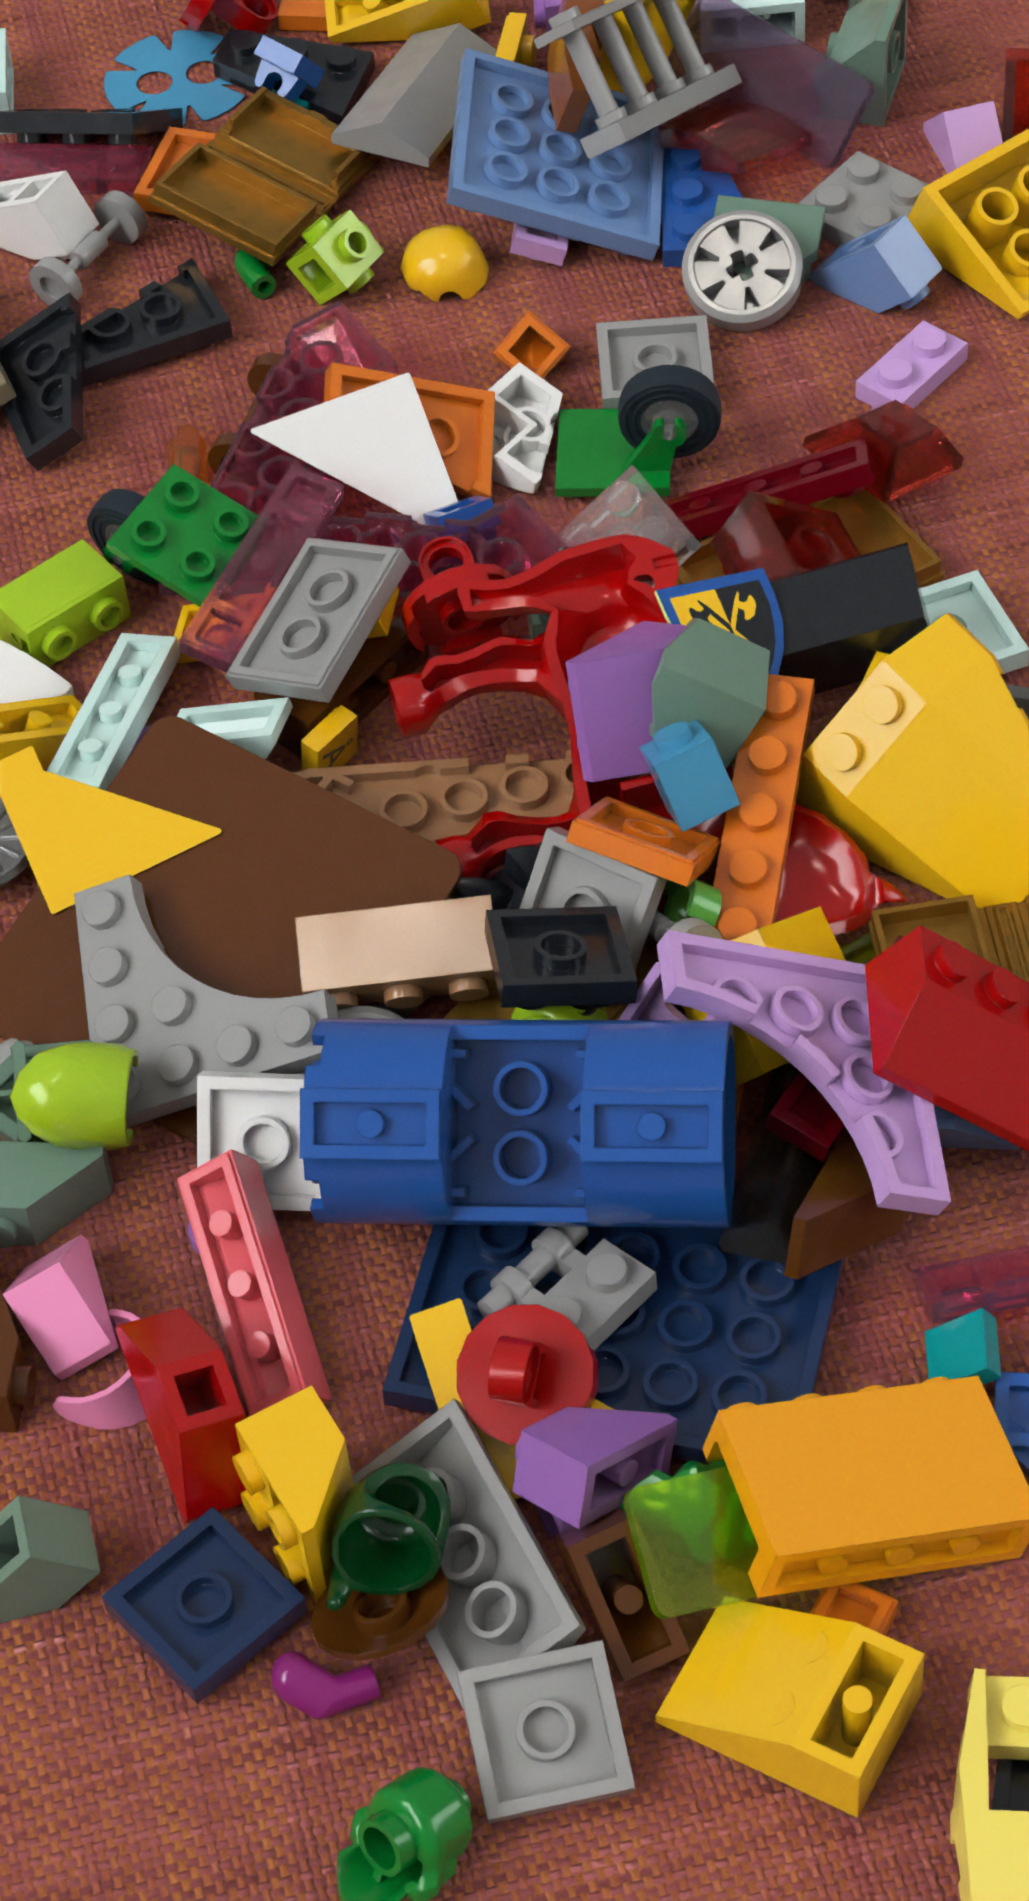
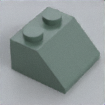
[814,0,908,127]

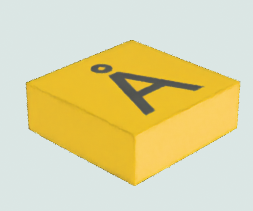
[301,705,358,770]

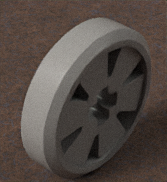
[682,210,804,332]

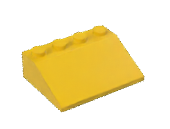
[907,129,1029,320]

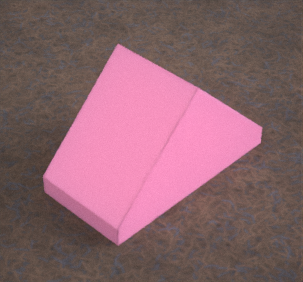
[2,1235,118,1380]

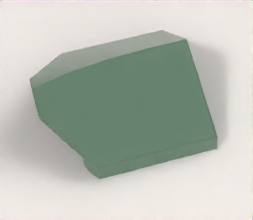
[649,618,770,768]

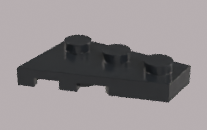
[0,292,83,471]

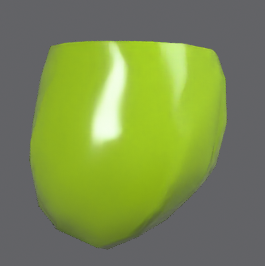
[9,1042,139,1150]

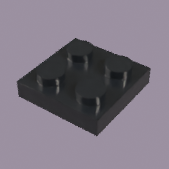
[485,906,638,1010]

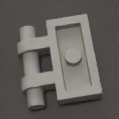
[477,1226,657,1351]

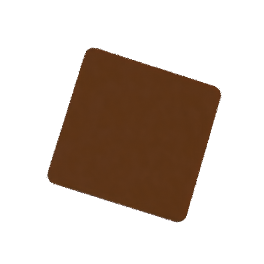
[0,716,462,1145]

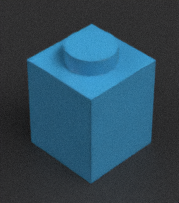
[639,720,740,832]

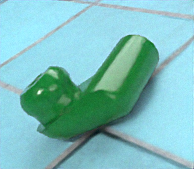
[234,249,277,299]

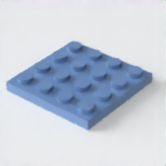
[446,48,665,261]

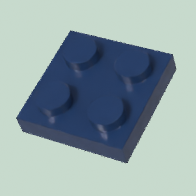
[102,1507,308,1704]

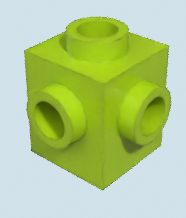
[285,209,385,305]

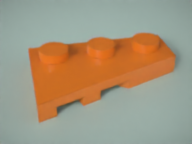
[324,362,495,498]

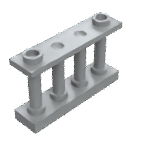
[533,0,742,159]

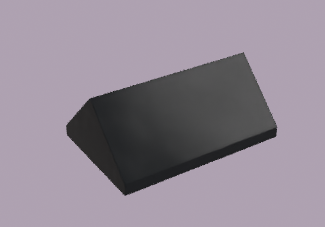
[770,542,931,694]

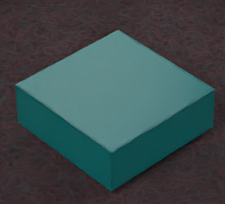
[925,1308,1002,1385]

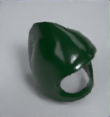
[327,1462,451,1611]

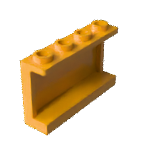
[702,1376,1029,1598]

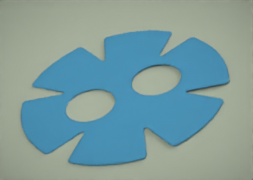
[104,30,244,126]

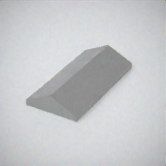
[331,23,497,168]
[352,1399,586,1709]

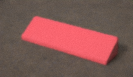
[177,1149,332,1417]

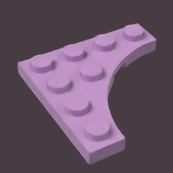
[656,930,951,1216]

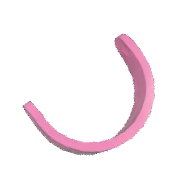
[53,1309,147,1430]

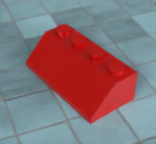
[865,925,1029,1152]

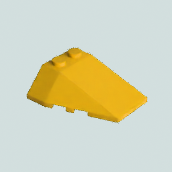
[796,613,1029,909]

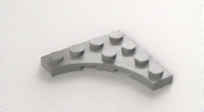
[74,874,338,1127]

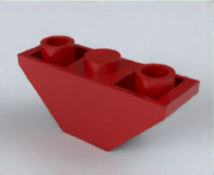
[115,1307,246,1524]

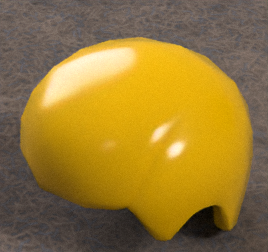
[400,225,489,302]

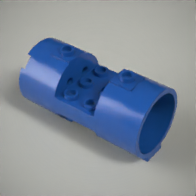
[299,1018,737,1228]

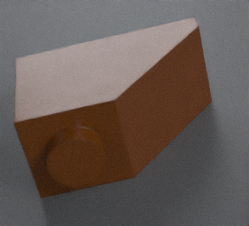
[553,1507,691,1683]

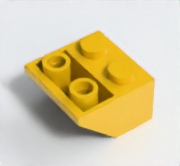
[232,1385,353,1603]

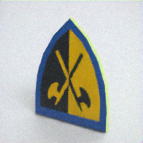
[654,568,784,675]

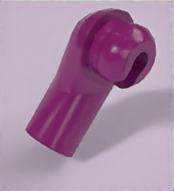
[271,1651,381,1720]

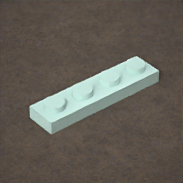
[47,633,181,791]

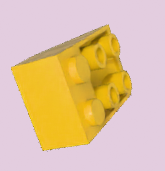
[655,1597,925,1818]

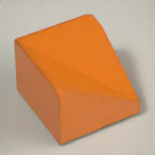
[493,310,571,380]

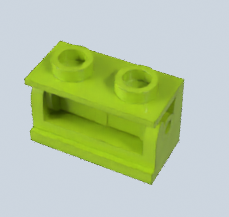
[0,539,131,667]

